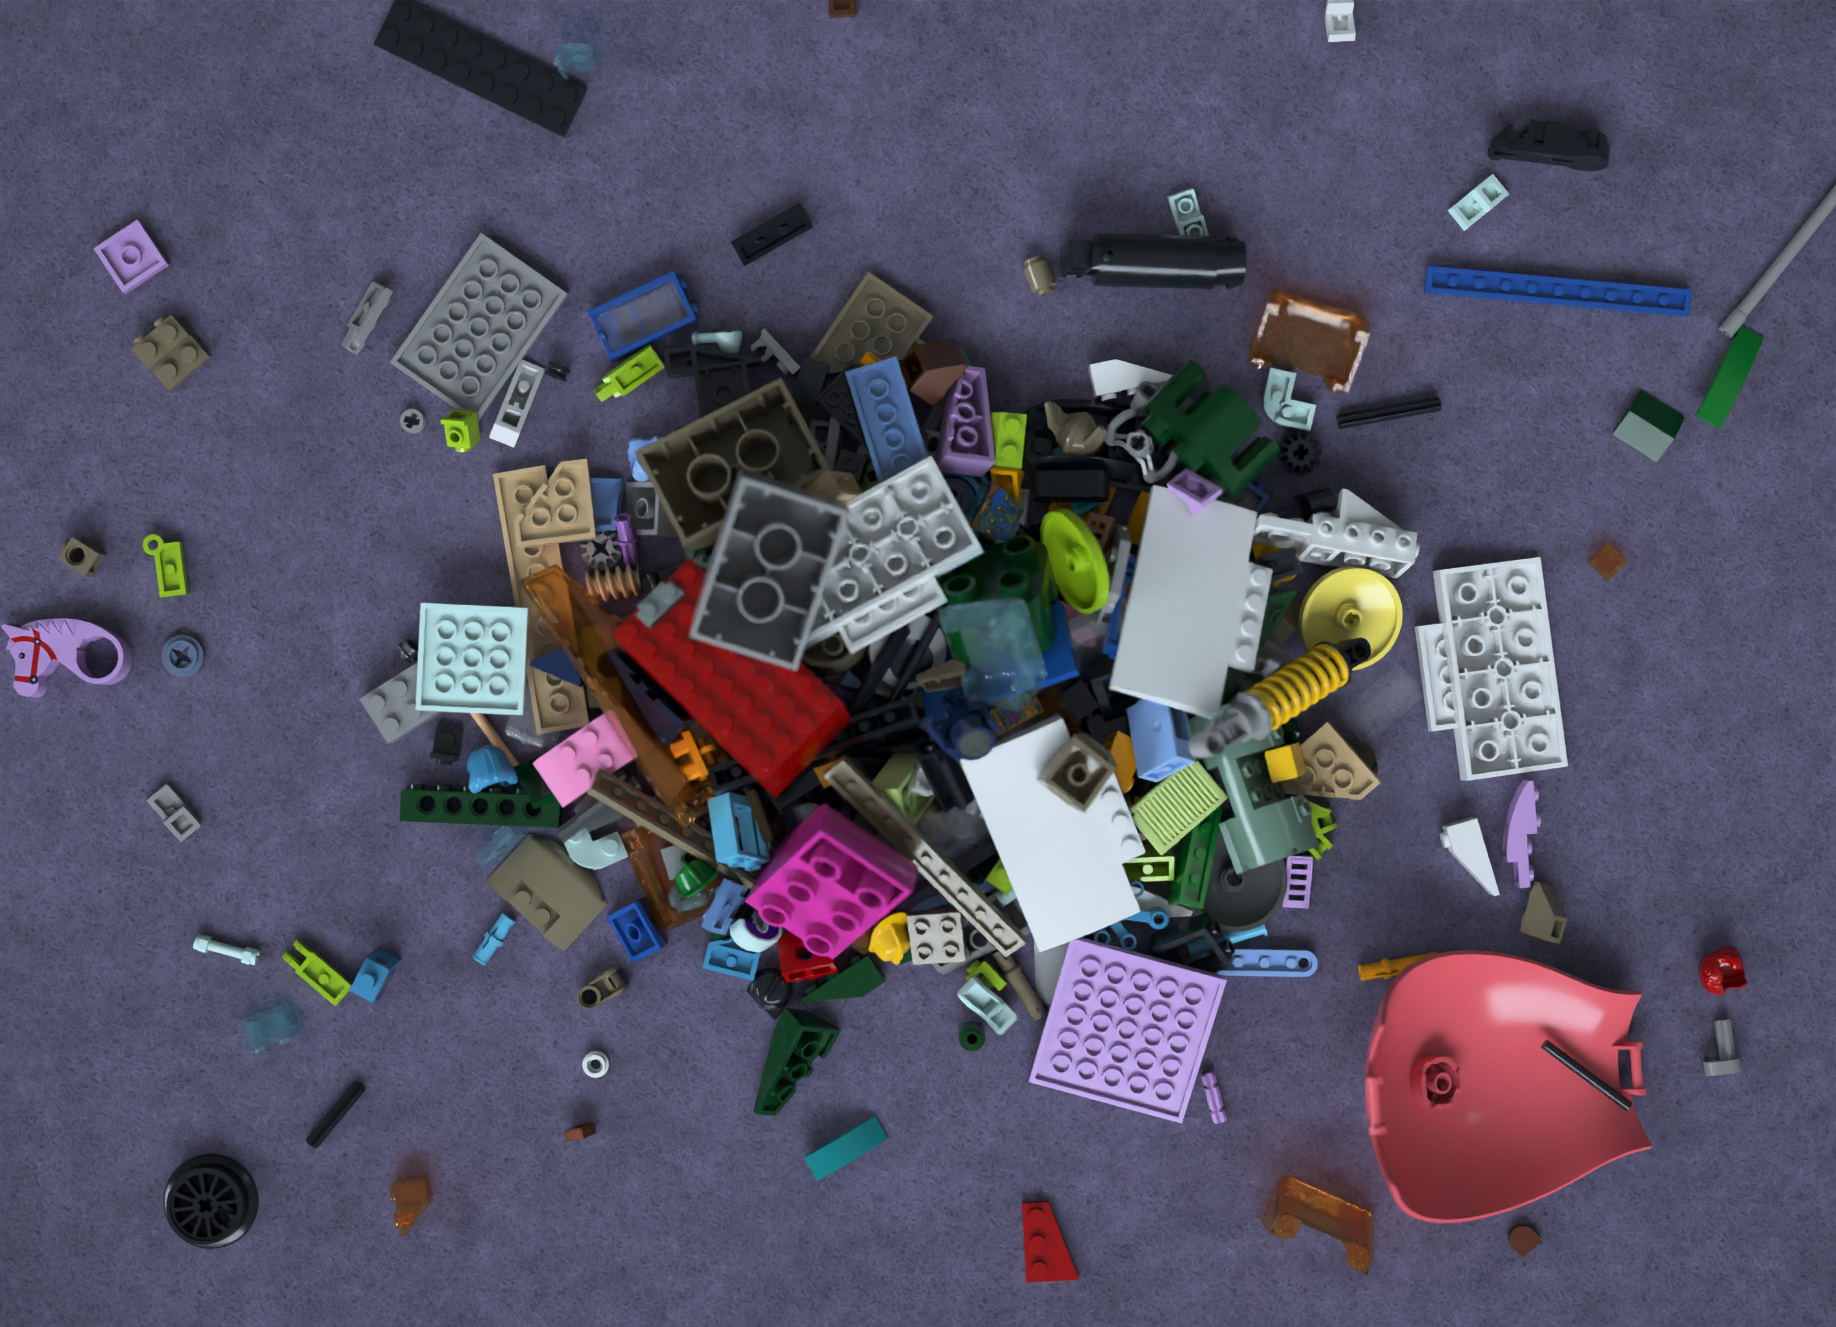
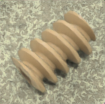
[585,563,642,603]

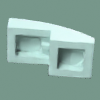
[1448,174,1509,231]

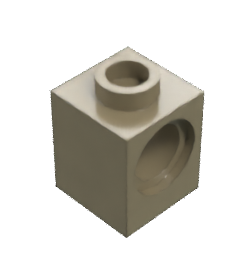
[58,537,106,577]

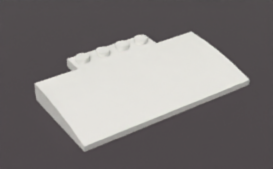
[803,456,984,654]
[1110,485,1273,719]
[1415,557,1568,781]
[960,714,1146,952]

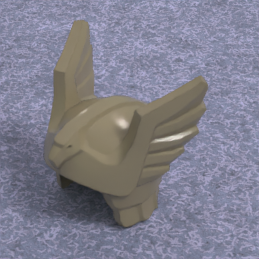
[1044,401,1107,457]

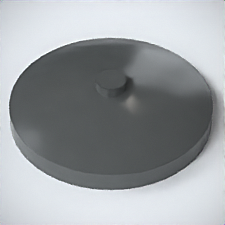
[1189,827,1287,932]

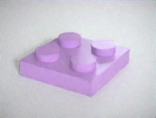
[93,219,169,294]

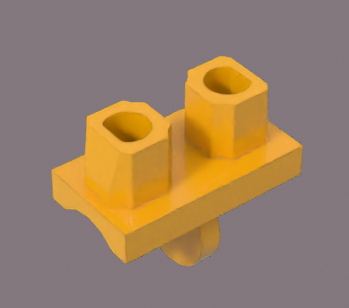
[669,730,717,782]

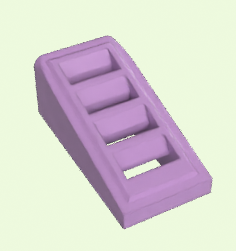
[1282,855,1313,909]

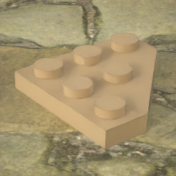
[514,458,597,548]
[1280,722,1382,800]

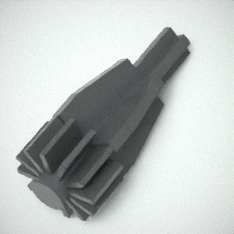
[555,768,642,843]

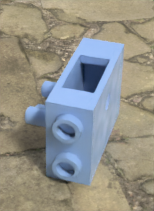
[1127,699,1196,782]

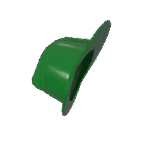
[675,858,719,897]

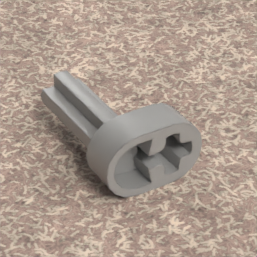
[1703,1019,1742,1076]

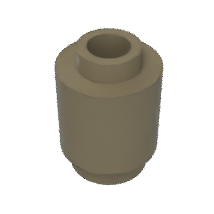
[1023,255,1057,297]

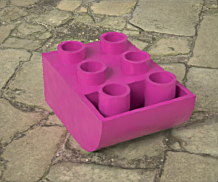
[745,804,918,959]

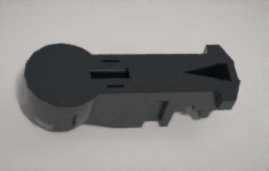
[1487,119,1610,172]

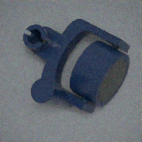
[919,691,1002,762]

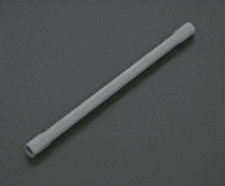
[1719,185,1836,338]

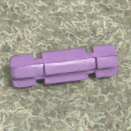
[1201,1071,1227,1124]

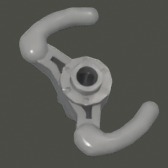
[1104,407,1179,484]

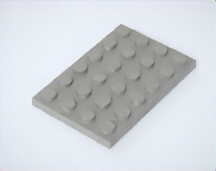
[390,233,569,423]

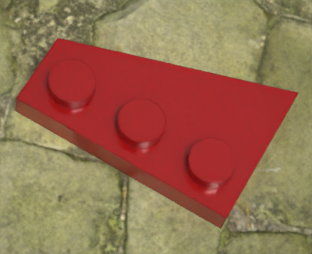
[1022,1201,1079,1283]

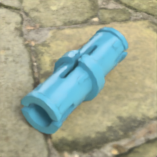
[472,912,516,966]

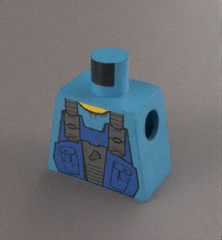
[349,947,401,1004]

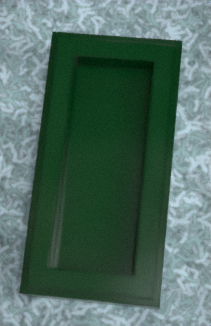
[513,757,556,809]

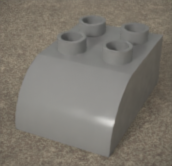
[689,468,850,671]

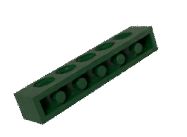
[400,784,563,828]

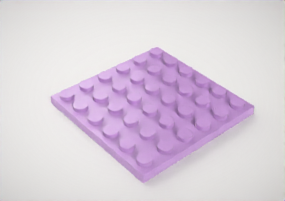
[1029,937,1227,1123]

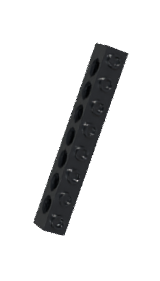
[707,696,924,796]

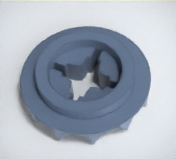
[161,635,205,677]

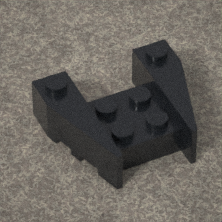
[663,345,761,431]

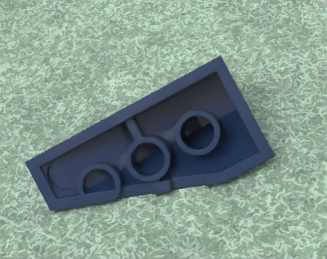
[607,648,695,744]

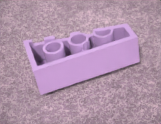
[935,366,995,477]

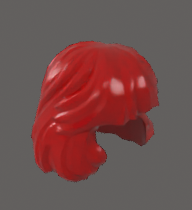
[1698,946,1747,995]

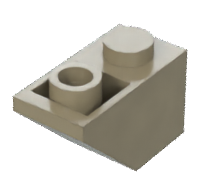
[1520,881,1567,944]

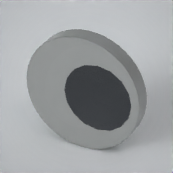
[868,614,946,689]

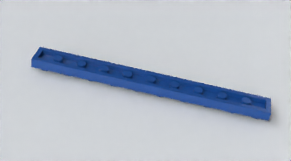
[1424,266,1692,317]

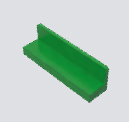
[1168,805,1223,909]

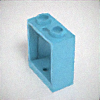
[708,792,771,871]

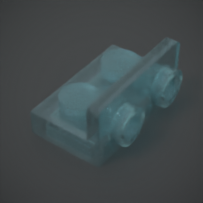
[554,42,599,81]
[668,883,715,913]
[238,1002,300,1054]

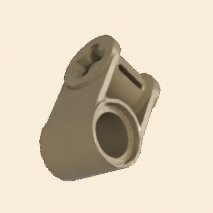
[577,965,630,1009]

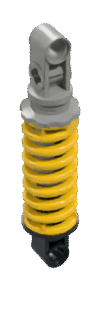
[1188,637,1371,758]

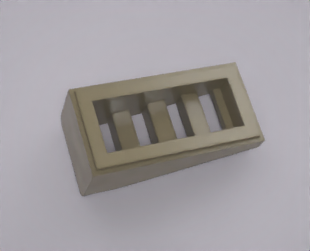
[916,659,976,693]

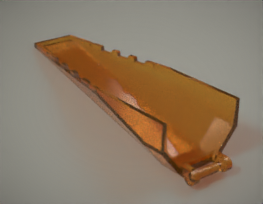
[520,564,734,827]

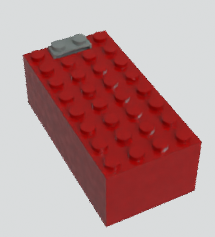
[612,557,851,798]

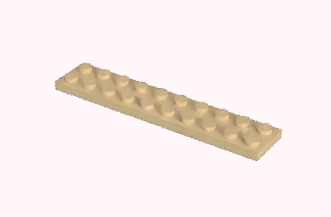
[493,465,590,735]

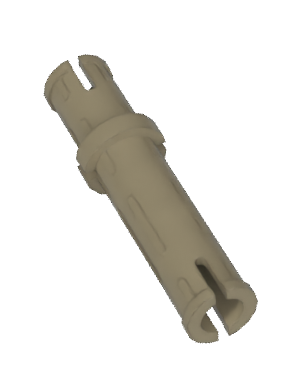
[991,950,1048,1021]

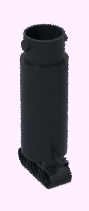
[1060,233,1246,289]

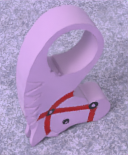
[1,618,133,698]

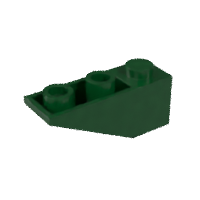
[801,952,885,1003]

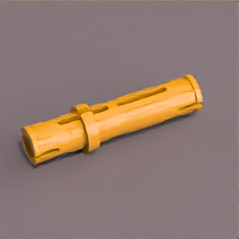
[1358,951,1437,982]

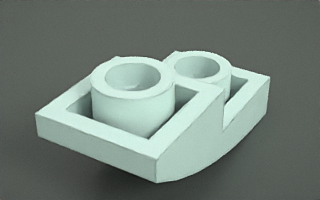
[1167,188,1209,236]

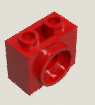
[777,930,839,983]

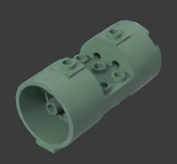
[1188,703,1320,874]

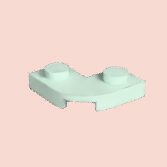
[1263,368,1316,432]
[563,828,628,870]

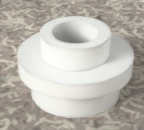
[582,1051,609,1078]

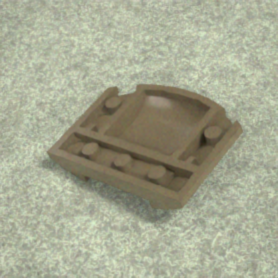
[486,834,607,952]

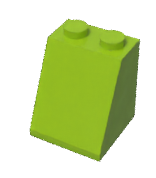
[989,412,1027,470]

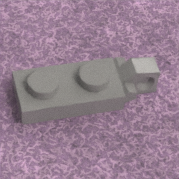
[341,281,393,355]

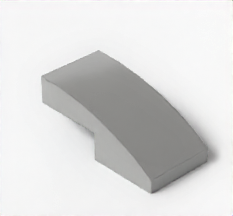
[146,782,202,842]

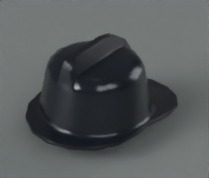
[746,968,796,1020]

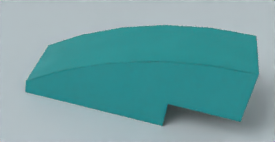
[804,1115,888,1181]

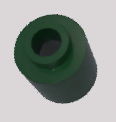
[958,1021,985,1051]

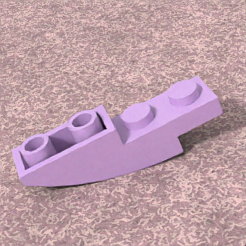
[1502,780,1541,888]

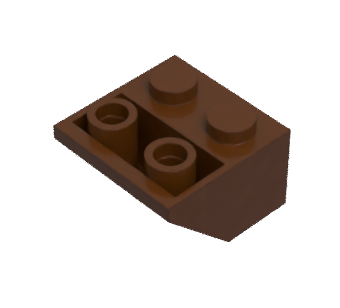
[899,339,968,406]

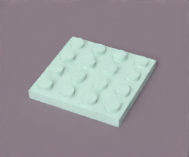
[415,603,530,715]

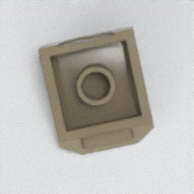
[1036,733,1117,813]

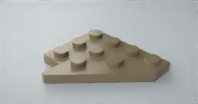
[809,272,934,375]

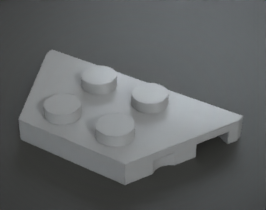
[1095,524,1131,626]

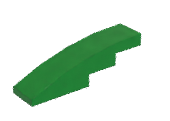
[1694,326,1764,429]

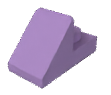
[1166,468,1223,517]

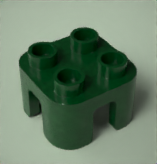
[1140,359,1281,500]
[937,535,1061,664]

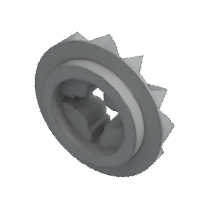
[580,531,622,570]

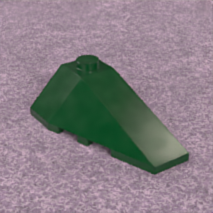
[753,1008,841,1116]

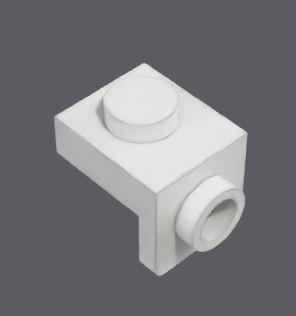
[1325,0,1356,42]

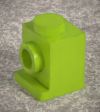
[440,409,481,453]

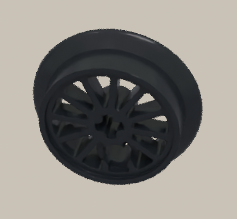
[163,1154,259,1249]

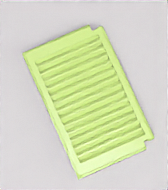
[1129,760,1229,856]

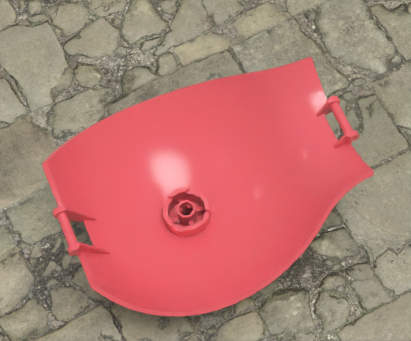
[1365,950,1653,1223]

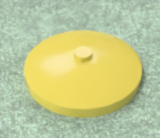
[1298,566,1403,671]

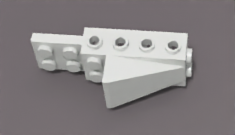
[1252,489,1420,579]

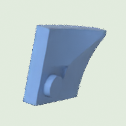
[591,478,624,531]

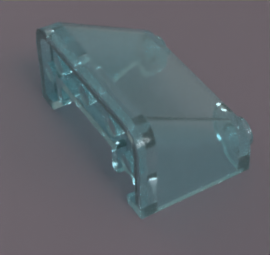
[938,597,1046,712]

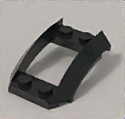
[1023,399,1138,483]

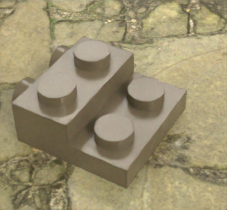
[131,315,210,391]

